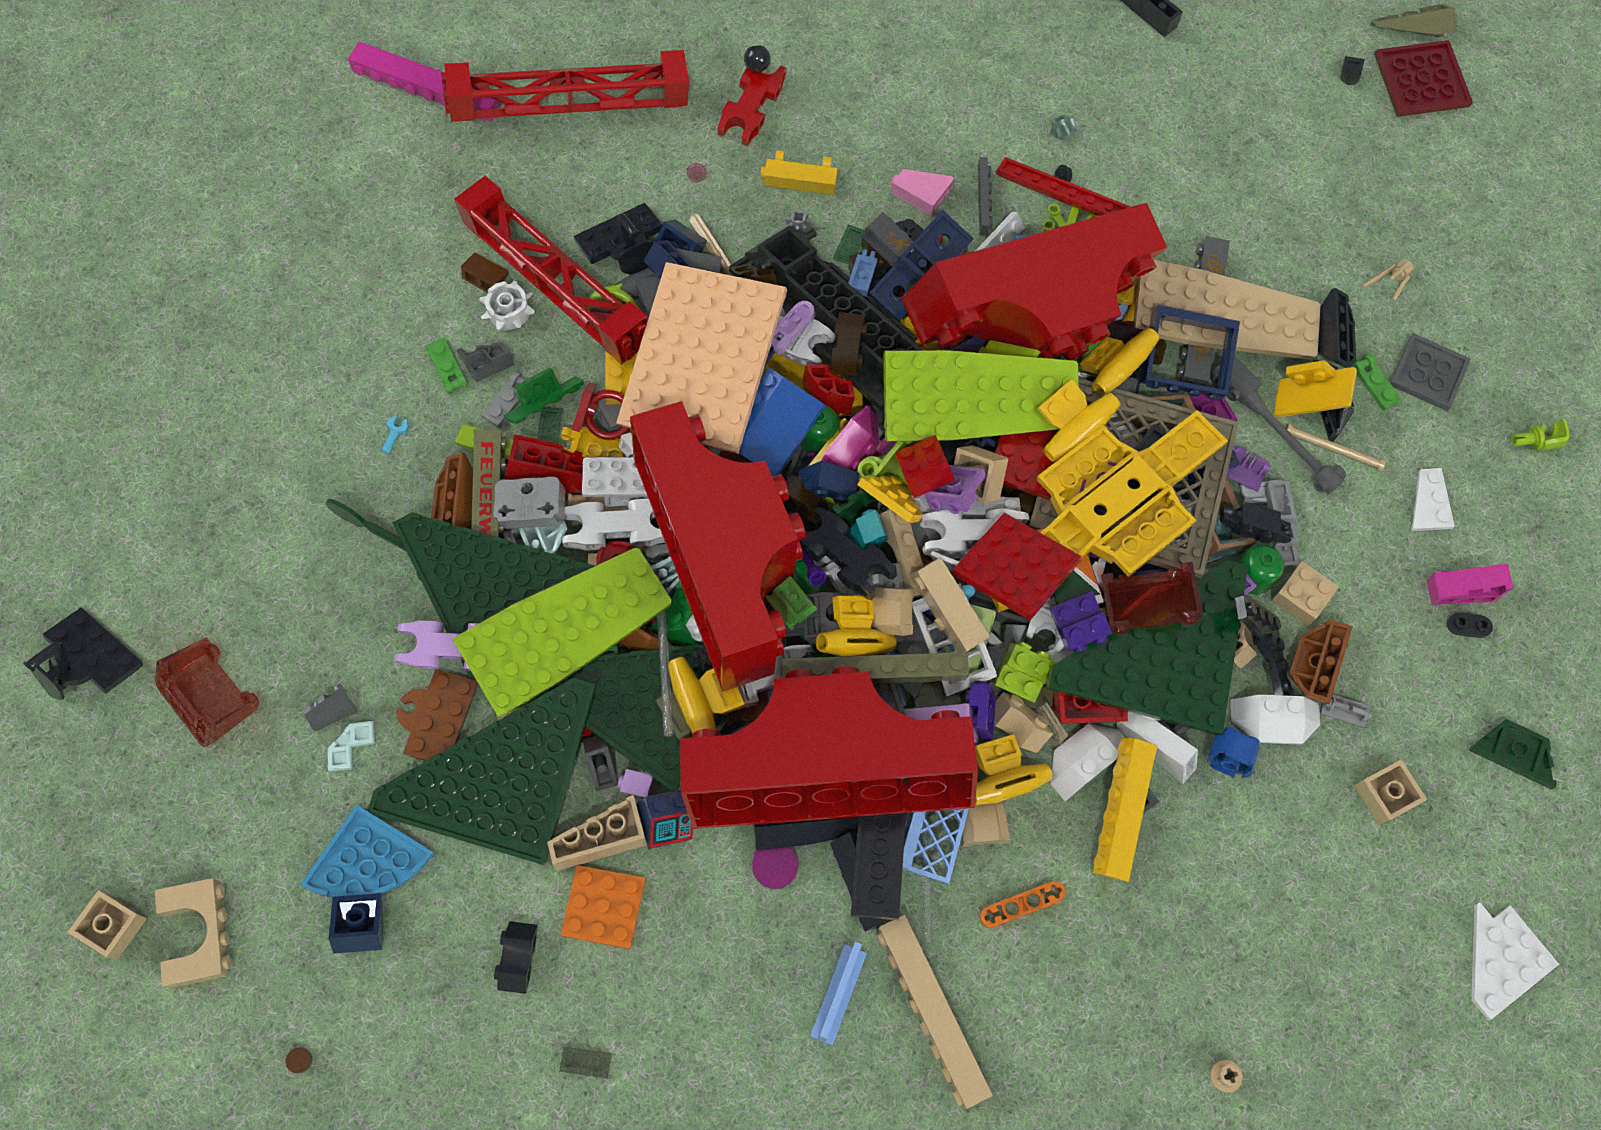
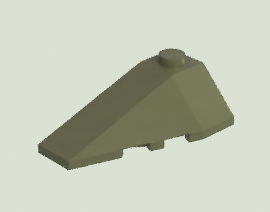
[1371,3,1455,37]

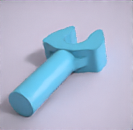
[381,415,409,454]

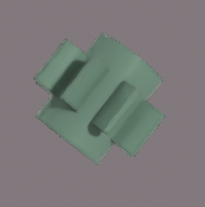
[1050,115,1076,140]

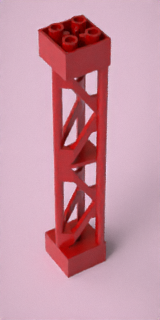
[441,50,689,122]
[454,175,648,365]

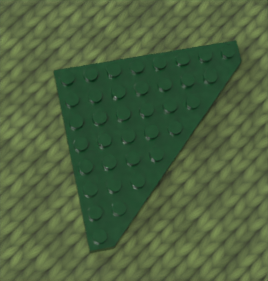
[392,512,595,679]
[1046,560,1248,736]
[542,643,746,792]
[368,678,597,865]

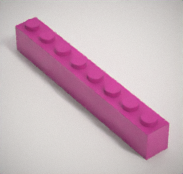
[348,42,502,122]

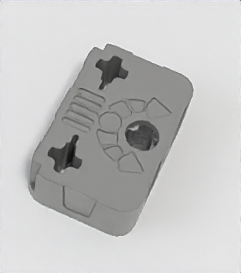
[493,477,566,529]

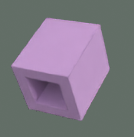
[618,769,654,800]

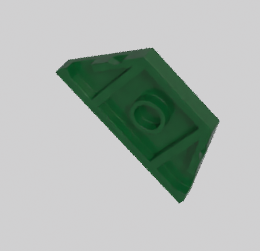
[832,489,878,528]
[1469,719,1557,790]

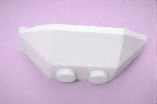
[1229,695,1320,745]
[1050,723,1125,802]

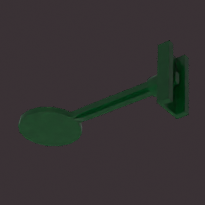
[325,499,421,581]

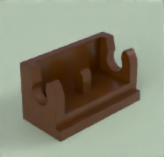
[461,252,509,293]

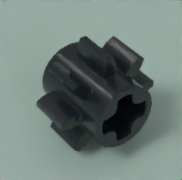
[692,644,713,672]

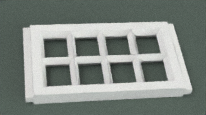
[912,584,997,696]

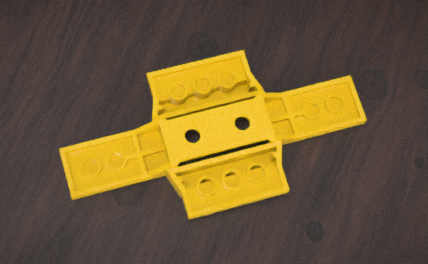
[1036,410,1228,577]

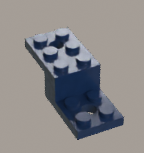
[869,210,974,322]

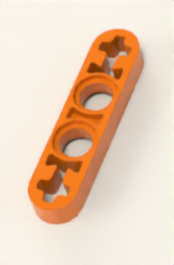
[979,881,1066,928]

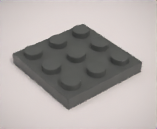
[1390,333,1471,411]

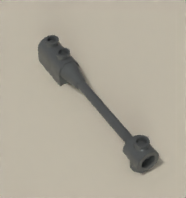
[1212,356,1346,495]

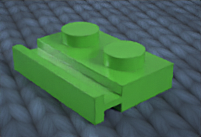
[765,576,817,630]

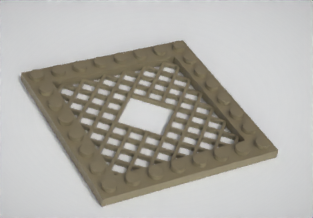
[1029,378,1239,578]

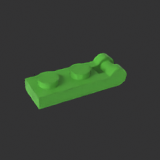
[425,338,468,394]
[1351,354,1402,411]

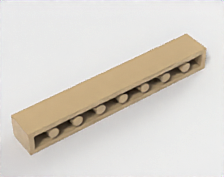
[876,915,993,1109]

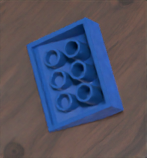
[739,367,826,476]

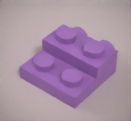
[924,465,986,514]

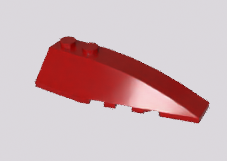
[505,434,585,493]

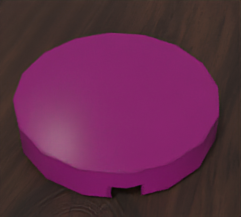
[752,847,798,890]

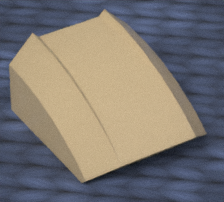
[871,586,914,636]
[957,801,1010,847]

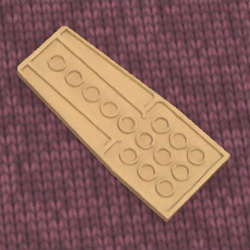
[1133,260,1320,360]

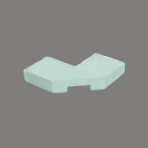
[328,721,375,772]

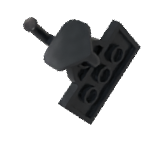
[573,203,662,275]
[23,607,143,700]

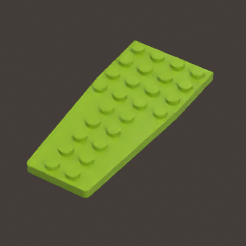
[883,351,1078,441]
[452,548,671,718]

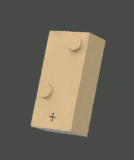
[910,557,990,653]

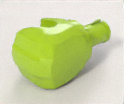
[1511,419,1570,451]

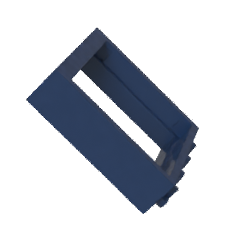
[1141,305,1240,401]

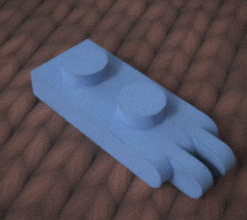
[848,249,878,297]

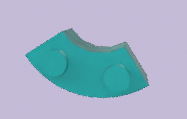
[847,509,888,549]

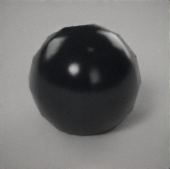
[744,45,771,73]

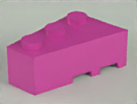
[1426,563,1513,605]

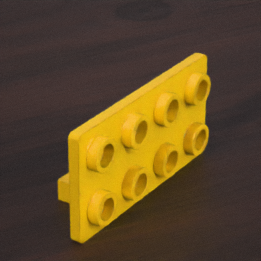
[1274,360,1357,417]

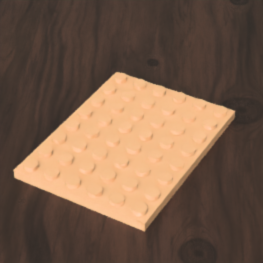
[616,262,787,454]

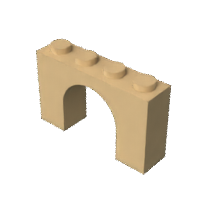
[880,510,924,601]
[155,878,231,988]

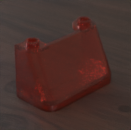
[1099,562,1203,635]
[155,637,259,748]

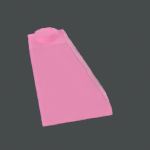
[891,169,954,216]

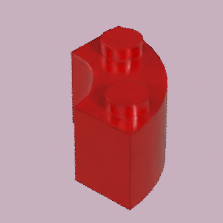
[802,364,855,414]

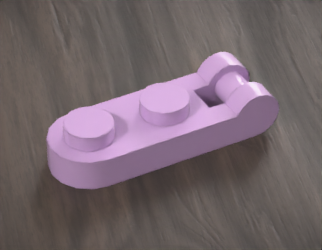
[771,301,815,355]

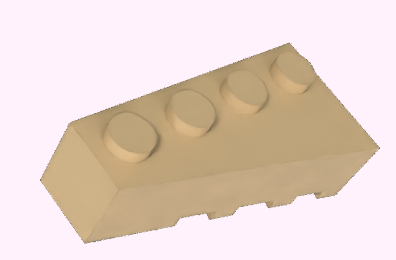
[547,794,647,871]

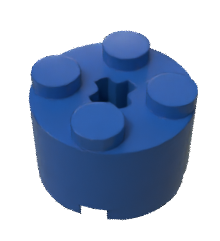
[1207,727,1260,778]

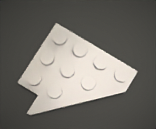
[1472,902,1559,1020]

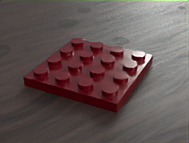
[1374,40,1473,117]

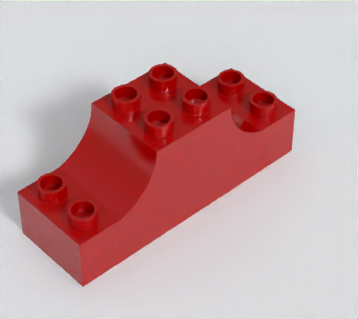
[901,203,1168,360]
[630,401,806,692]
[680,666,978,829]

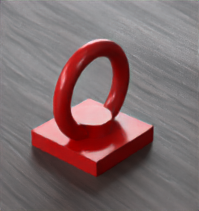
[571,382,631,440]

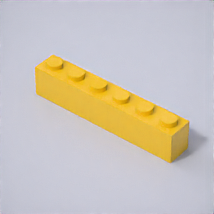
[1093,738,1157,882]

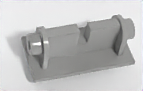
[1321,694,1372,728]

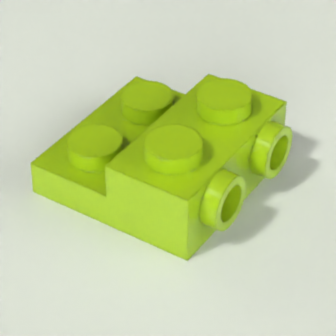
[993,641,1056,703]

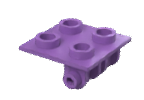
[1226,445,1271,492]

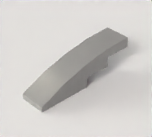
[1266,481,1300,569]

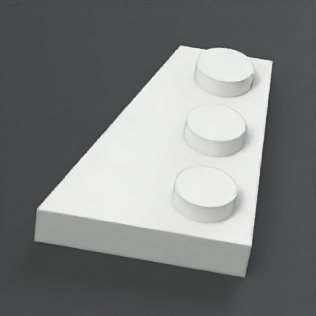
[1411,468,1455,531]

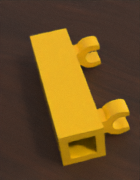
[761,150,838,195]

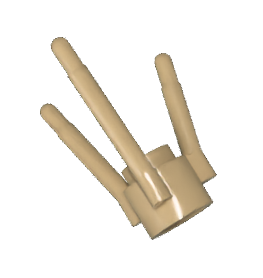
[1363,259,1414,300]

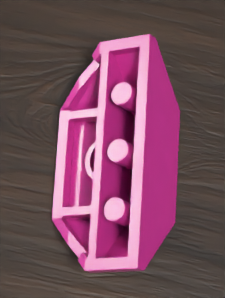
[821,405,880,472]

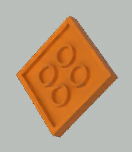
[560,865,646,949]

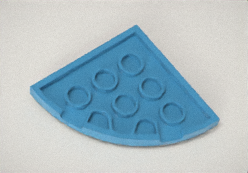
[300,804,435,898]

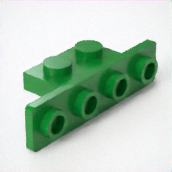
[504,368,584,424]

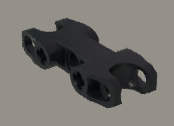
[799,507,898,600]

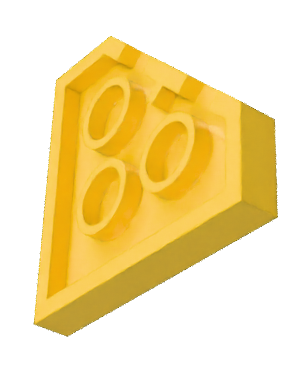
[857,475,923,523]

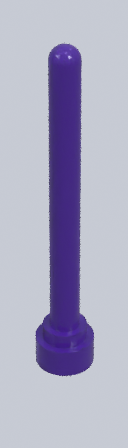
[801,547,827,586]

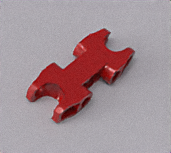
[717,65,787,146]

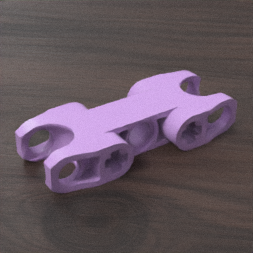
[394,620,479,671]

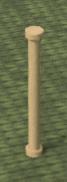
[1286,424,1386,471]

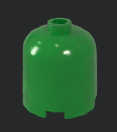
[800,405,840,454]
[1237,544,1284,595]

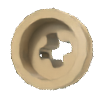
[1210,1060,1243,1093]

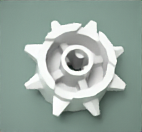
[479,281,535,331]

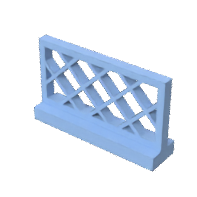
[903,808,969,884]
[810,942,867,1046]

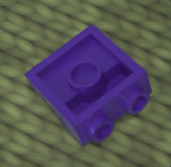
[1049,591,1112,653]
[966,681,996,742]

